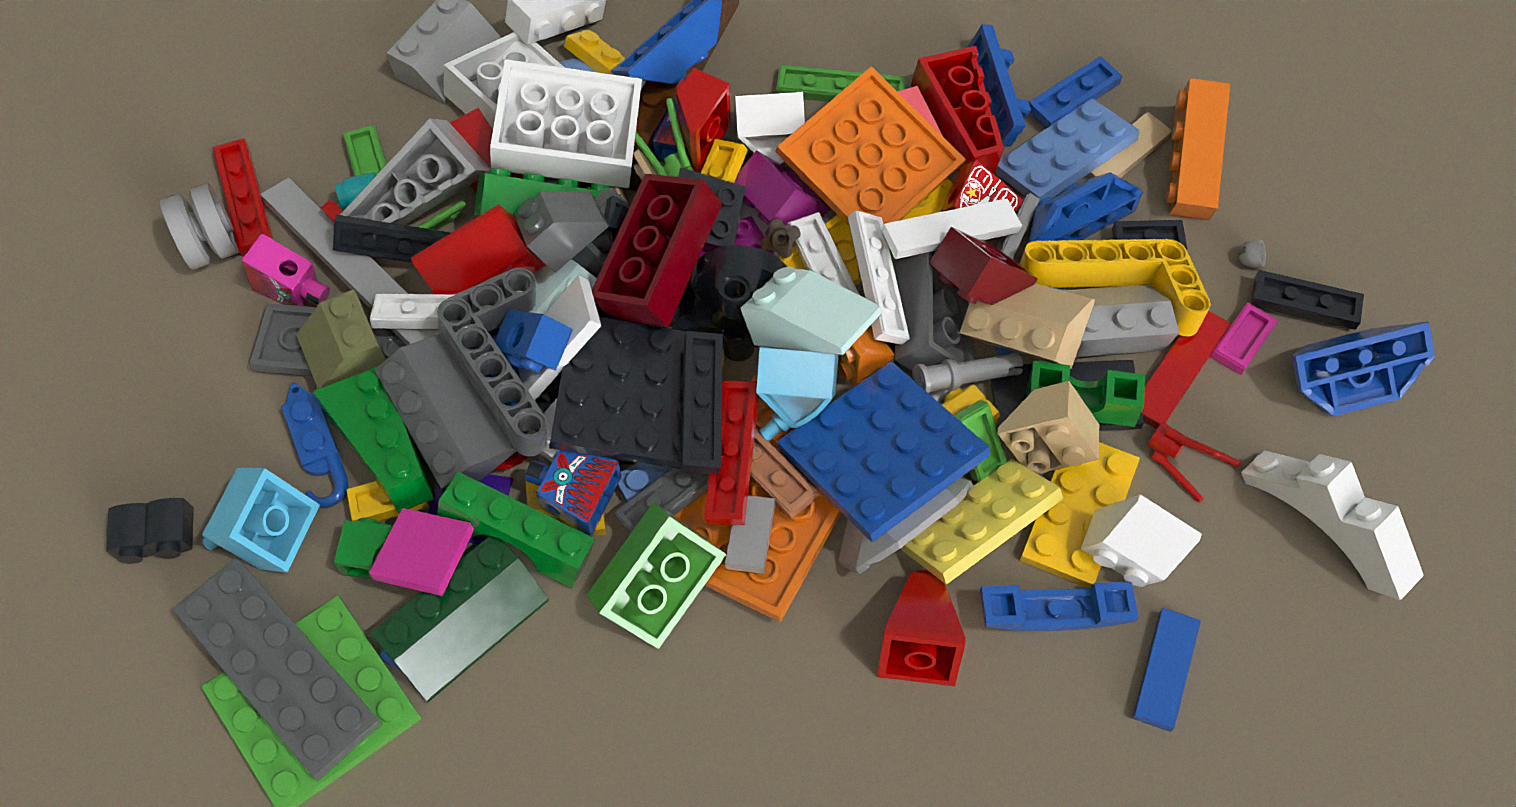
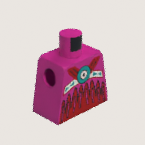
[242,233,330,306]

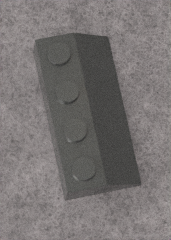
[894,251,974,371]
[375,334,516,490]

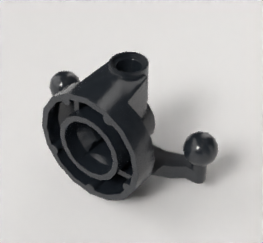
[663,245,788,362]

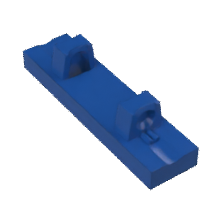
[968,24,1031,147]

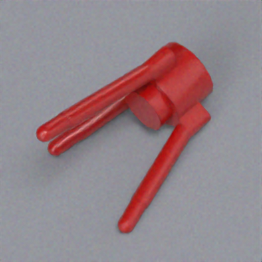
[1148,422,1241,503]

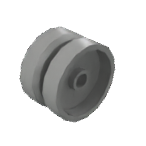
[160,182,239,270]

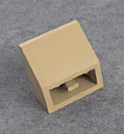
[997,381,1099,474]

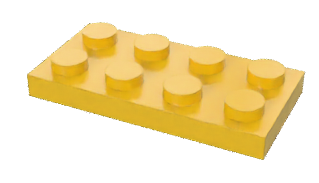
[1020,442,1140,588]

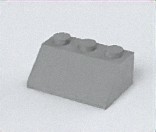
[387,0,501,105]
[1062,284,1179,357]

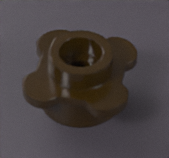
[761,218,801,258]

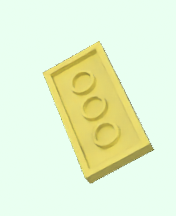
[901,459,1063,584]

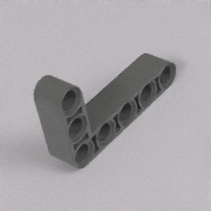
[437,268,547,456]

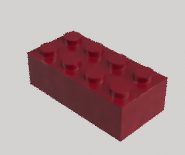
[591,173,723,328]

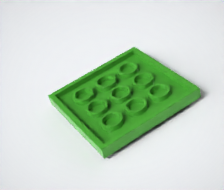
[201,595,422,807]

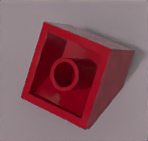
[929,227,1038,305]

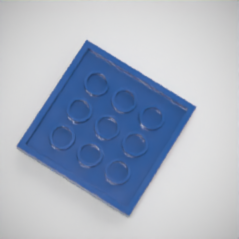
[777,361,990,542]

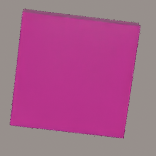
[369,508,474,596]

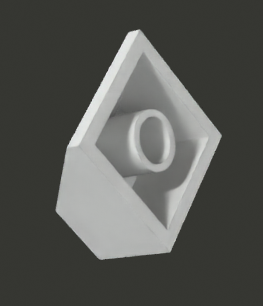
[1081,494,1202,587]

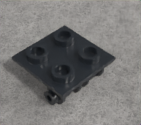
[678,167,745,247]

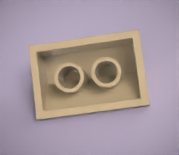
[959,284,1095,369]

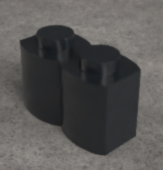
[106,498,194,564]

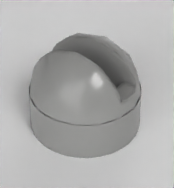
[1239,240,1266,268]

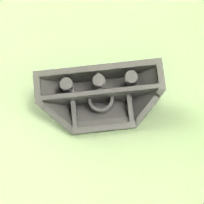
[838,477,974,574]

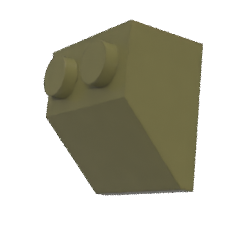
[296,289,386,389]

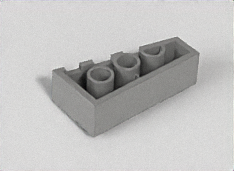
[340,118,490,225]

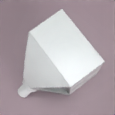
[734,92,805,164]

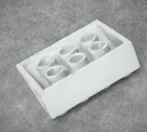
[444,32,565,129]
[490,59,642,188]

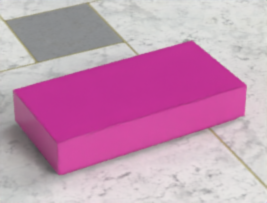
[1210,302,1278,375]

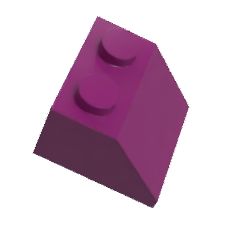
[734,150,831,226]

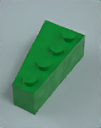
[313,367,434,513]

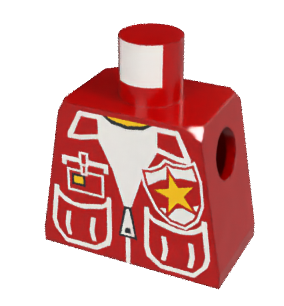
[941,159,1024,212]

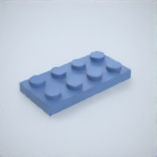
[995,98,1139,203]

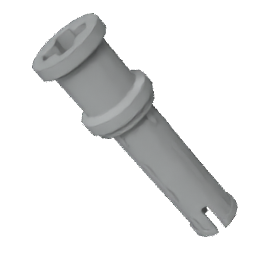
[912,352,1023,394]

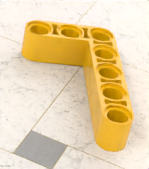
[1019,239,1211,337]

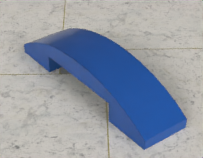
[980,582,1139,631]

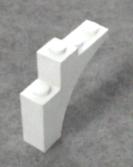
[1241,450,1424,600]

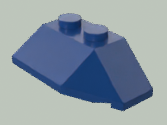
[611,0,722,84]
[1027,172,1143,244]
[1292,322,1435,416]

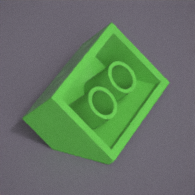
[586,502,726,649]

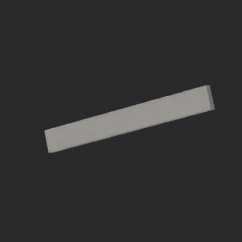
[260,178,439,345]

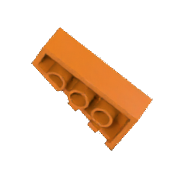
[1165,78,1231,220]

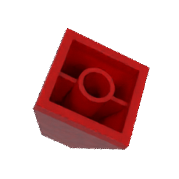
[877,570,966,686]

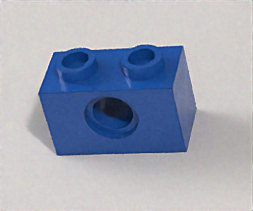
[495,309,573,373]

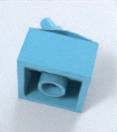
[756,346,839,441]
[202,468,320,572]

